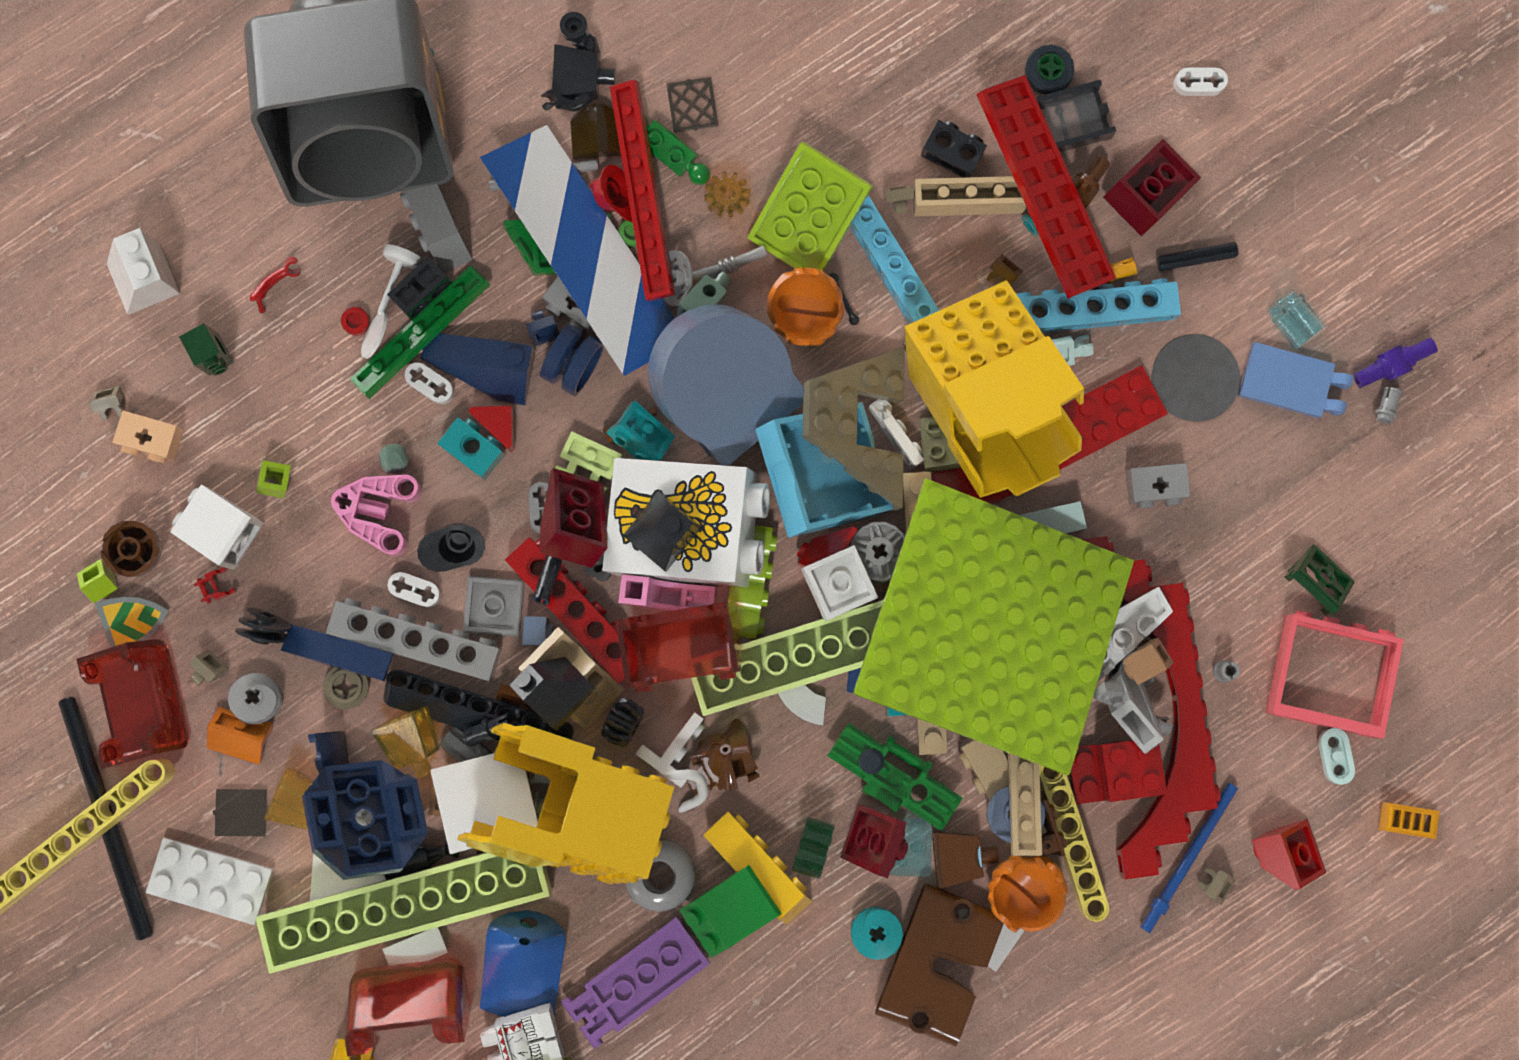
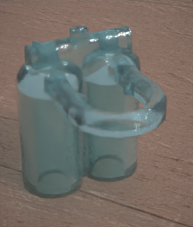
[1268,291,1326,350]

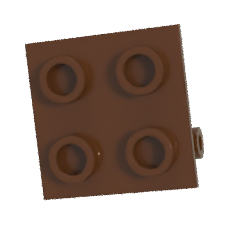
[1040,799,1067,856]

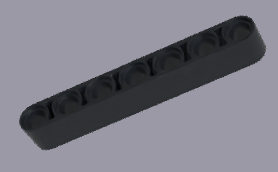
[383,670,574,741]

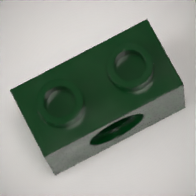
[179,323,234,376]

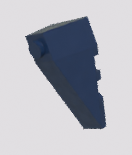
[421,333,536,406]

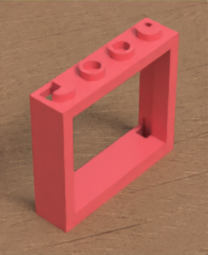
[1266,610,1404,739]

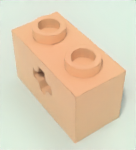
[112,410,184,464]

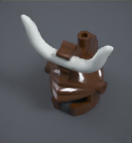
[666,719,760,813]

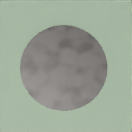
[1152,334,1240,422]

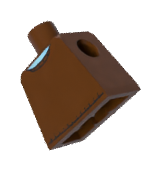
[932,831,999,888]

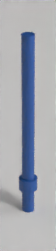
[1140,783,1238,933]

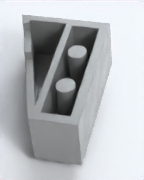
[400,184,473,273]

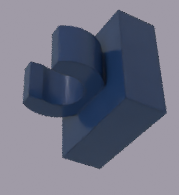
[526,309,559,347]

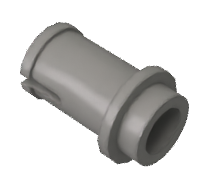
[1375,387,1402,424]
[1213,660,1240,683]

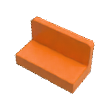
[206,706,273,764]

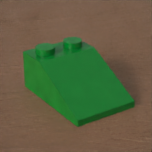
[679,865,782,958]

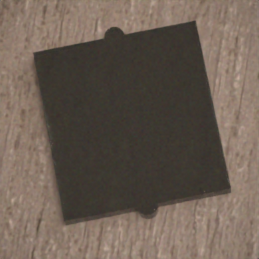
[213,789,269,837]

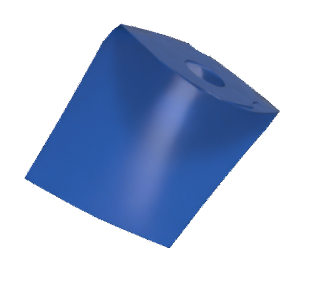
[480,910,566,1017]

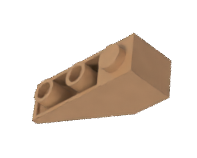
[1123,638,1174,685]

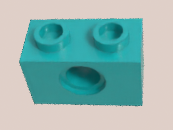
[437,417,505,481]

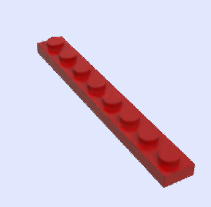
[610,79,675,301]

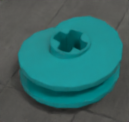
[851,906,903,960]

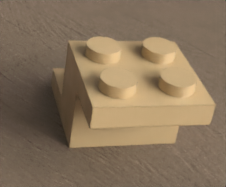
[518,627,625,730]

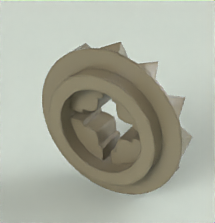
[323,667,369,709]

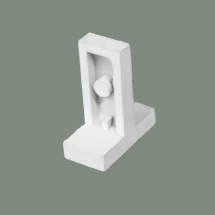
[636,712,705,788]

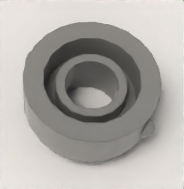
[625,838,696,912]

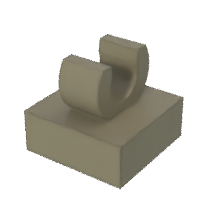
[883,185,915,215]
[89,385,124,421]
[189,650,229,686]
[1198,868,1235,905]

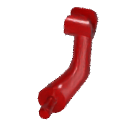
[250,257,301,314]

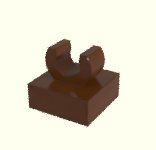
[987,254,1023,285]

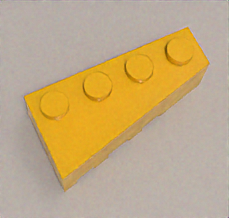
[703,812,812,924]

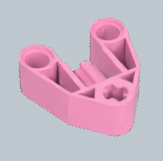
[331,475,422,556]

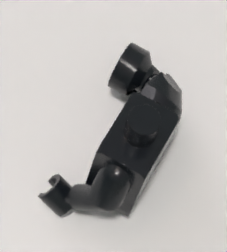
[541,12,615,112]

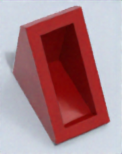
[468,406,515,453]

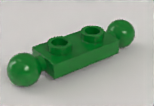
[644,114,711,185]

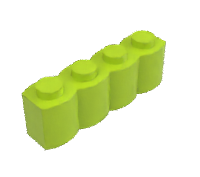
[723,525,778,640]

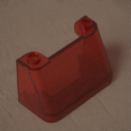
[615,600,741,693]
[76,639,189,769]
[345,958,471,1057]

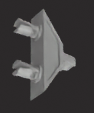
[1094,652,1173,754]

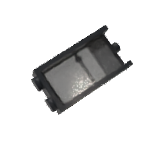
[1035,79,1116,152]

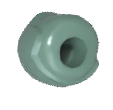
[379,444,409,474]

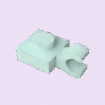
[1052,335,1094,366]

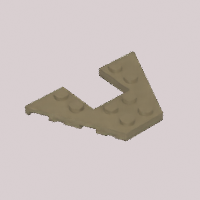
[802,347,905,511]

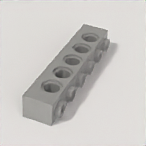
[326,598,502,682]

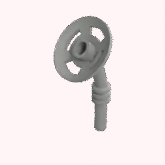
[663,245,768,306]

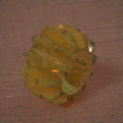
[704,171,751,219]

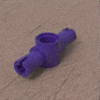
[1353,338,1438,388]

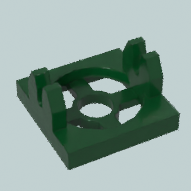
[1284,544,1355,615]

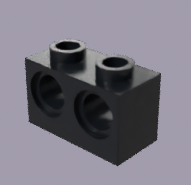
[921,120,987,178]
[387,256,452,320]

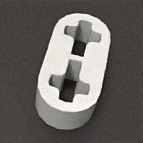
[1173,68,1228,96]
[405,363,454,404]
[387,572,441,607]

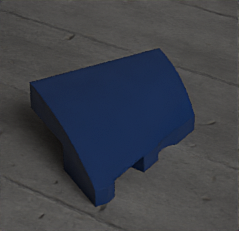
[308,731,349,774]

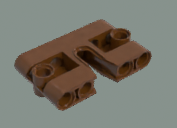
[875,883,1004,1047]

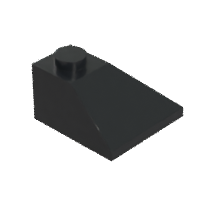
[623,491,702,572]
[510,657,596,731]

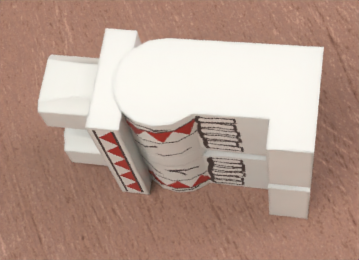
[480,1002,565,1060]

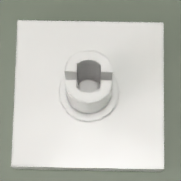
[801,546,878,621]

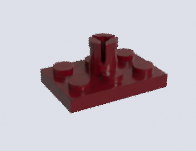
[840,804,908,879]

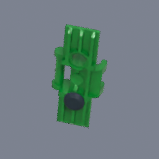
[827,722,963,831]

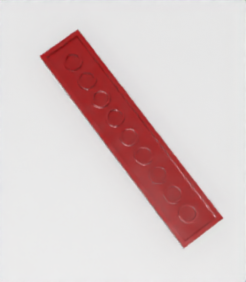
[903,365,1168,507]

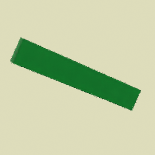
[350,265,490,399]

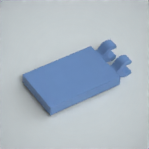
[1238,342,1354,419]

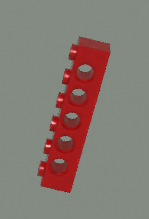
[505,537,645,685]

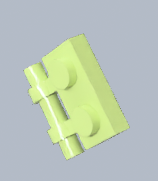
[555,431,623,494]

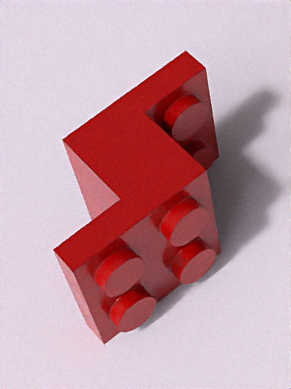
[1070,740,1167,805]

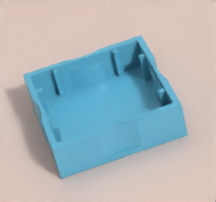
[755,402,893,538]

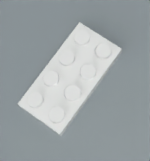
[146,837,274,925]

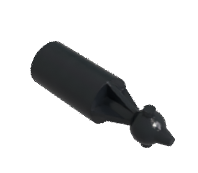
[384,843,461,880]

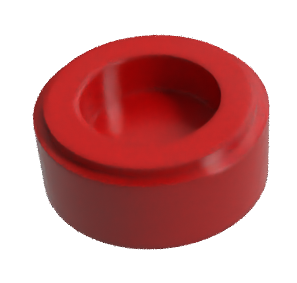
[341,307,370,336]

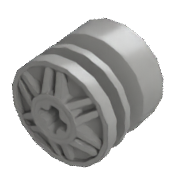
[849,522,905,584]

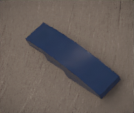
[281,624,394,682]

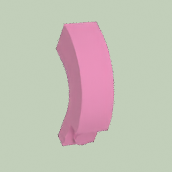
[618,574,718,616]

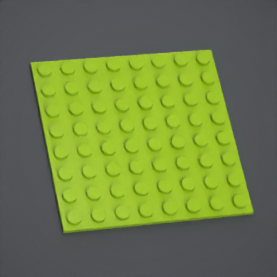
[853,478,1134,775]

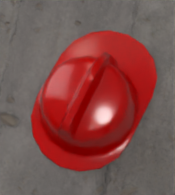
[590,164,632,222]

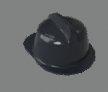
[417,523,485,572]

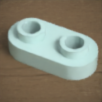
[1318,728,1355,785]

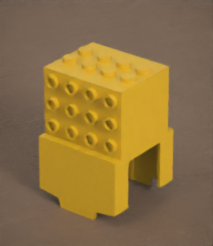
[904,280,1084,498]
[457,723,674,885]

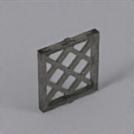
[666,77,718,133]

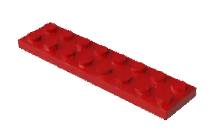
[976,75,1116,299]

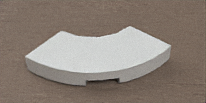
[778,685,826,725]

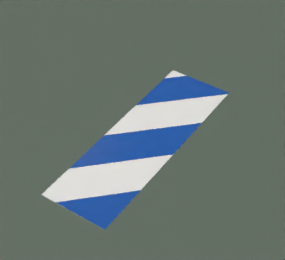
[479,125,675,376]

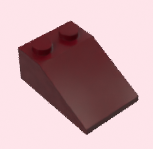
[1103,139,1201,236]
[540,468,608,568]

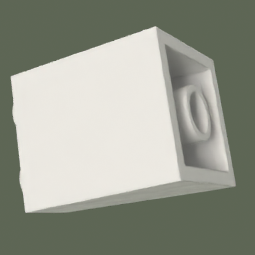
[107,228,180,315]
[170,485,264,570]

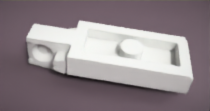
[868,399,924,471]

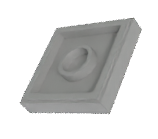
[463,576,525,637]

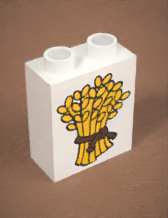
[602,458,770,587]

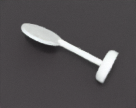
[361,244,422,359]

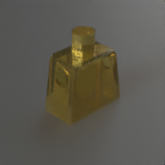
[371,706,440,779]
[264,768,314,830]

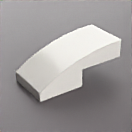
[382,927,448,976]

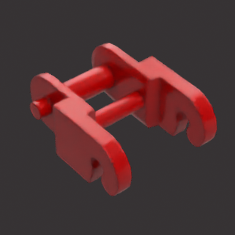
[194,567,237,604]

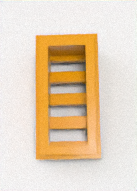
[1378,802,1440,839]

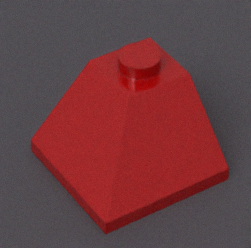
[796,526,858,568]
[1252,819,1327,890]

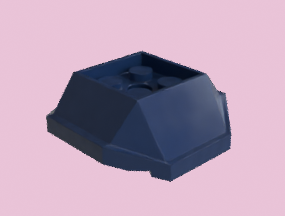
[302,760,428,880]

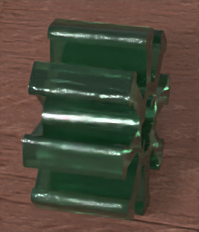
[791,817,835,879]

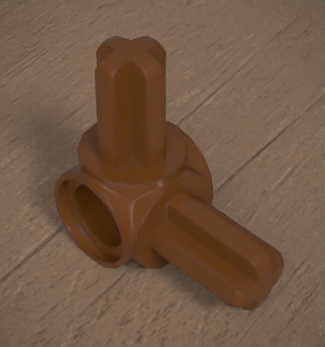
[1073,155,1110,209]

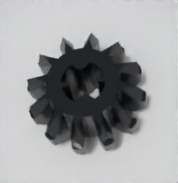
[601,697,644,747]

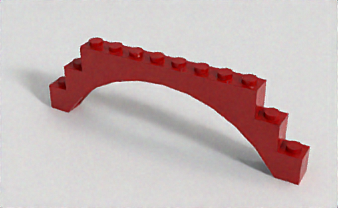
[1081,536,1221,880]

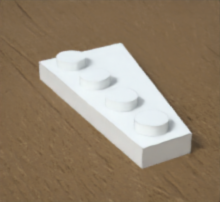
[1097,587,1173,683]

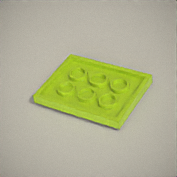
[747,141,873,271]

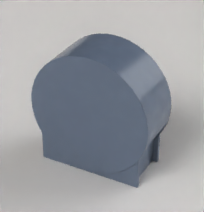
[648,304,804,466]

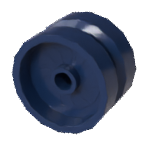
[539,324,604,397]

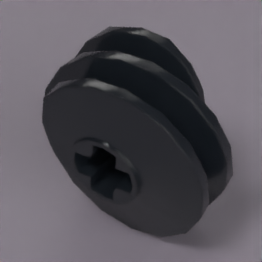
[235,607,291,645]

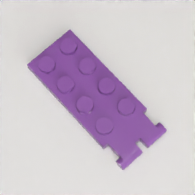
[561,916,710,1049]

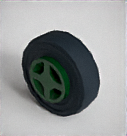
[1024,44,1075,95]

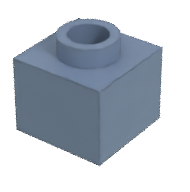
[522,616,554,646]

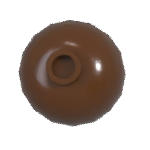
[101,521,162,577]

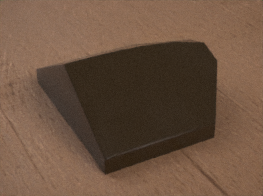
[570,104,621,159]

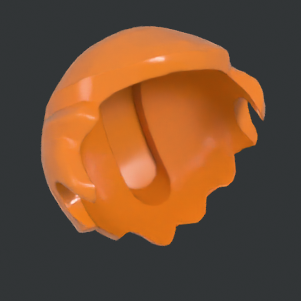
[767,267,845,346]
[988,854,1068,933]

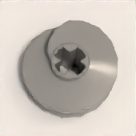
[228,673,283,724]

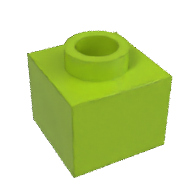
[256,460,291,499]
[77,559,118,604]

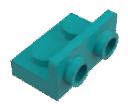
[606,400,676,461]

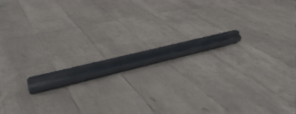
[58,697,153,941]

